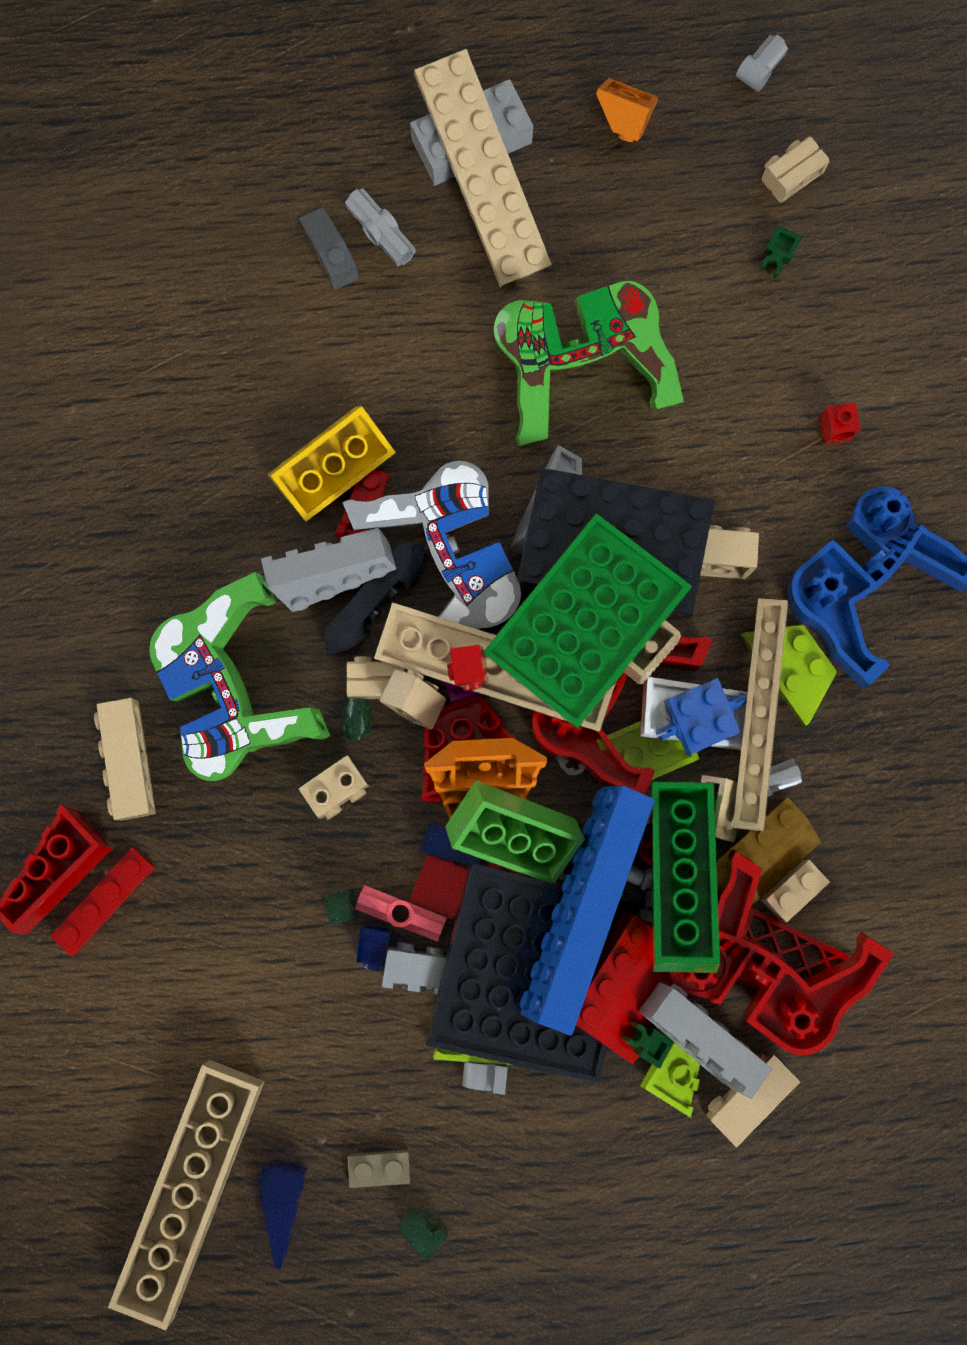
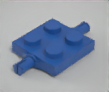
[656,678,747,755]

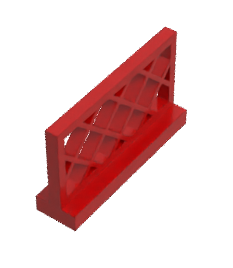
[736,907,851,992]

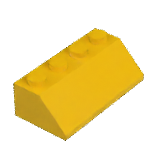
[268,406,396,522]

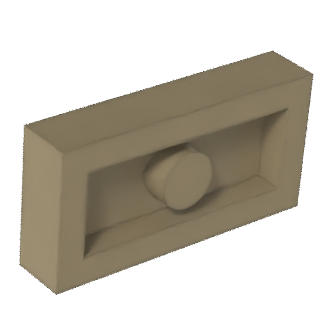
[348,1150,410,1188]

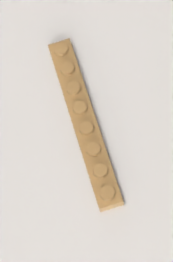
[733,598,788,831]

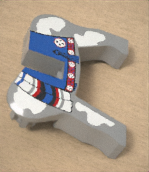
[343,461,521,629]

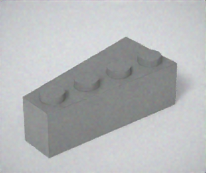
[382,942,447,994]

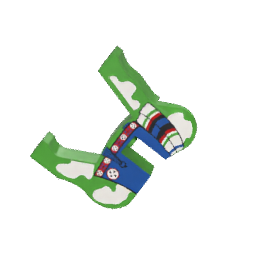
[149,572,330,781]

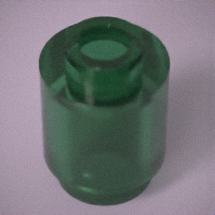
[341,698,372,741]

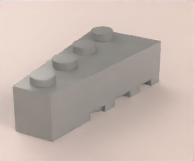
[261,528,396,612]
[638,982,772,1099]

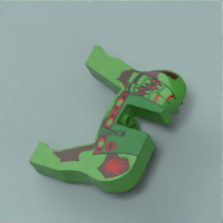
[494,281,684,446]

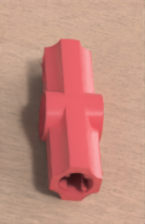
[355,885,447,942]

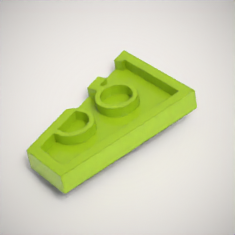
[640,1037,700,1118]

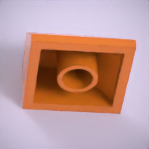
[596,78,659,142]

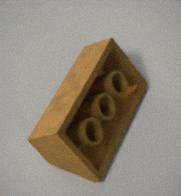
[716,797,821,906]

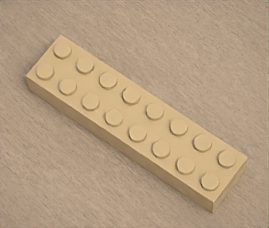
[108,1060,265,1330]

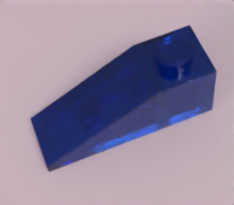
[258,1160,308,1269]

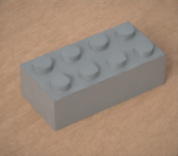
[410,79,533,186]

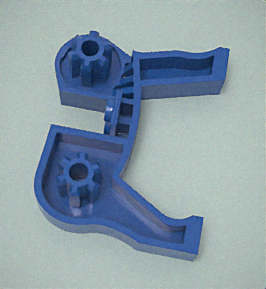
[786,486,967,688]

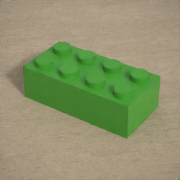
[445,780,585,884]

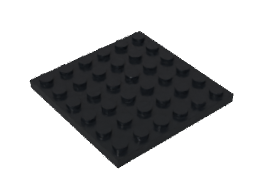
[425,863,639,1084]

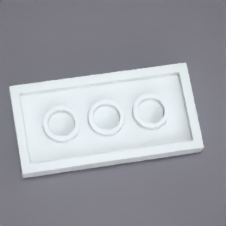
[640,677,748,751]

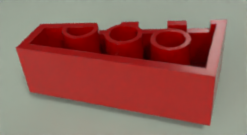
[0,804,112,935]

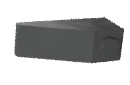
[299,207,359,291]

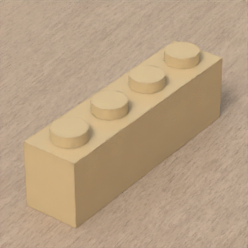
[94,698,156,821]

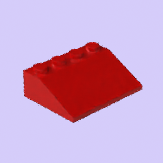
[576,912,673,1065]

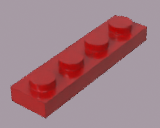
[50,848,156,956]

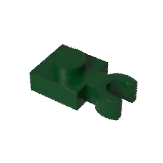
[760,225,803,279]
[621,1021,674,1069]

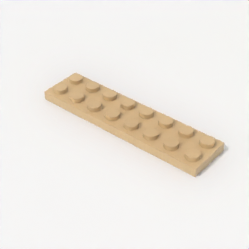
[414,49,552,288]
[374,602,616,732]

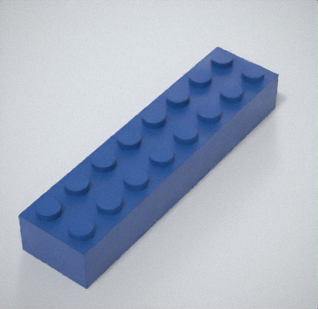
[520,786,655,1036]

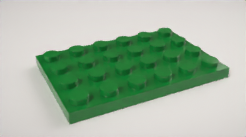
[483,513,692,729]

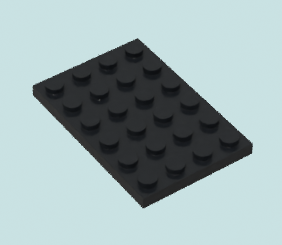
[517,467,715,617]

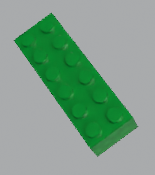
[651,782,720,973]

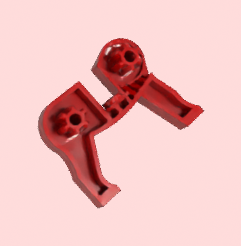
[532,636,713,795]
[669,848,894,1055]

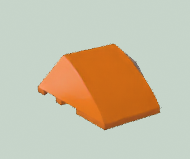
[424,738,547,819]

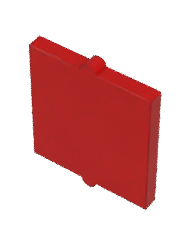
[409,854,468,920]

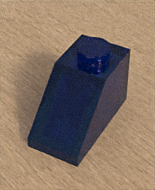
[356,925,394,971]

